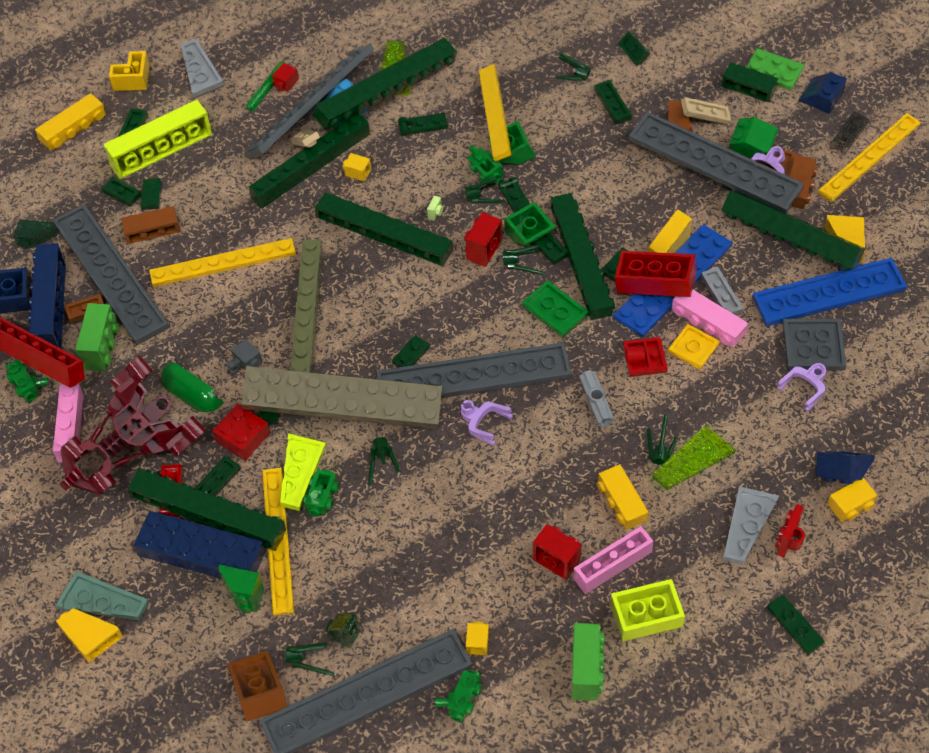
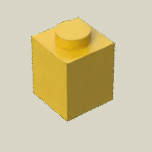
[343,153,371,182]
[466,621,489,656]

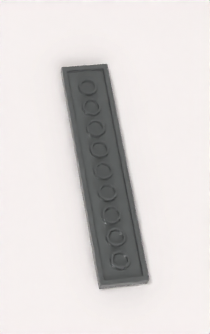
[244,44,374,159]
[629,111,804,213]
[53,204,170,345]
[376,343,572,398]
[259,629,473,753]

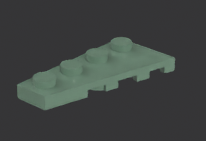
[55,571,149,620]

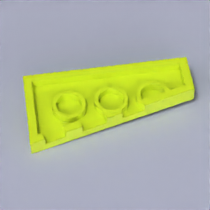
[280,433,326,511]

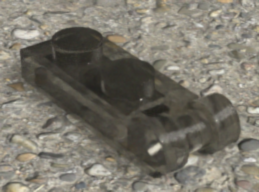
[830,112,869,155]

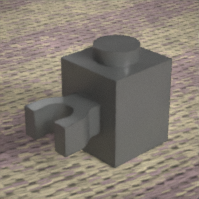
[226,339,262,376]

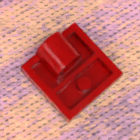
[623,337,668,377]
[775,504,805,558]

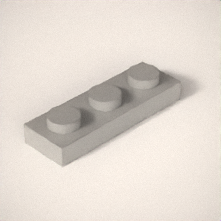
[701,267,743,315]

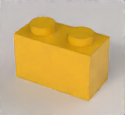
[827,478,878,522]

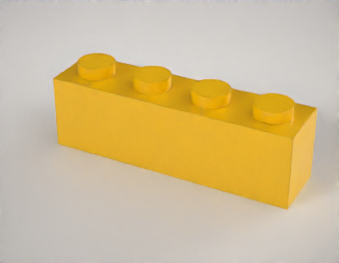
[35,93,106,151]

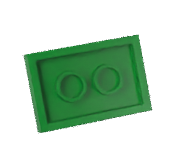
[522,280,589,338]

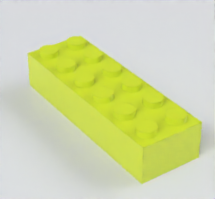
[104,100,212,179]

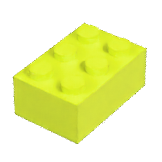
[610,579,685,642]

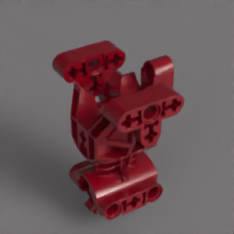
[60,355,206,495]

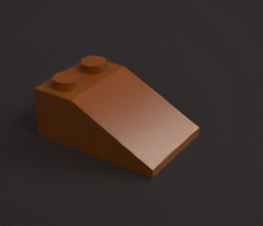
[227,650,287,722]

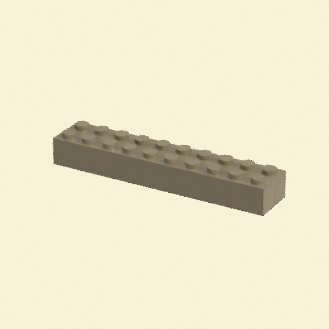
[242,366,442,429]

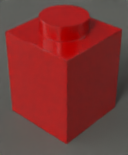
[272,63,299,92]

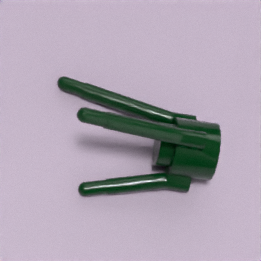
[556,52,591,83]
[465,177,505,204]
[503,245,545,275]
[647,414,678,465]
[368,437,400,486]
[286,642,335,676]

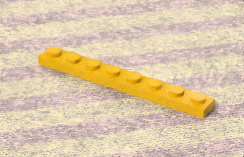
[150,238,296,287]

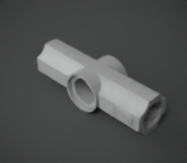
[579,370,614,427]

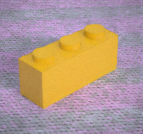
[597,464,649,530]

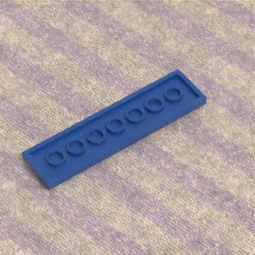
[613,224,733,338]
[752,258,907,327]

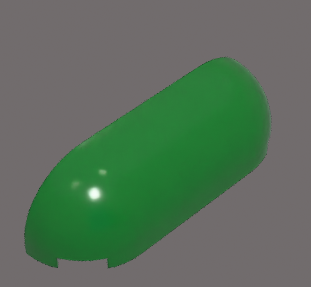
[161,362,224,412]

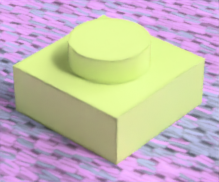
[427,196,443,221]

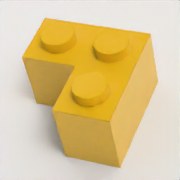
[109,51,150,91]

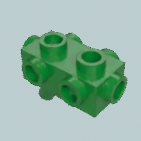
[467,145,504,185]
[5,360,49,403]
[303,469,339,517]
[435,670,482,723]

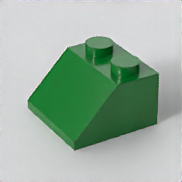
[729,117,778,158]
[488,121,536,164]
[504,202,556,246]
[218,564,264,613]

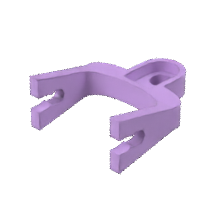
[751,146,785,175]
[777,363,826,412]
[461,400,513,446]

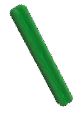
[246,61,284,111]

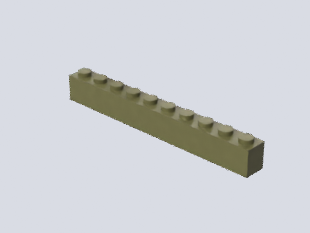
[290,240,323,373]

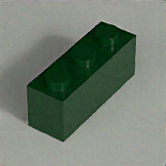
[721,62,778,103]

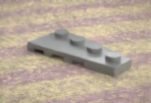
[181,39,224,98]
[723,487,779,565]

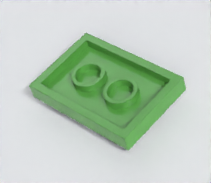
[746,48,805,91]

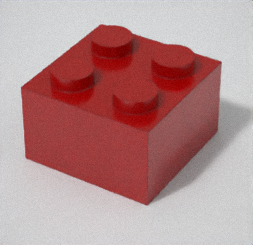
[464,212,502,267]
[212,403,270,461]
[533,524,582,581]

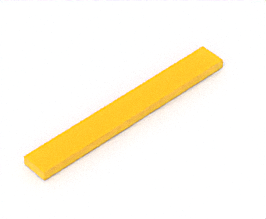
[479,64,512,161]
[818,113,921,203]
[262,468,294,616]

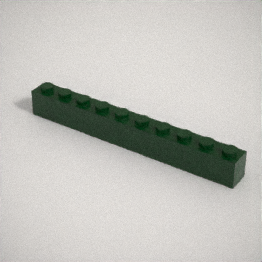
[313,37,457,130]

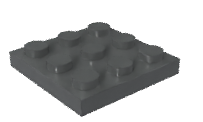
[782,319,846,370]

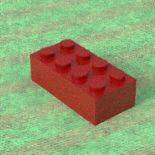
[614,251,697,297]

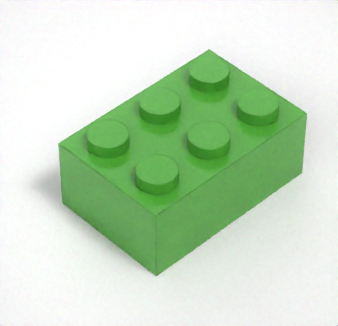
[75,303,119,371]
[572,623,604,701]

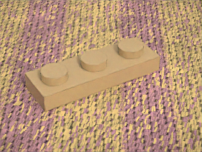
[681,97,731,124]
[290,130,320,148]

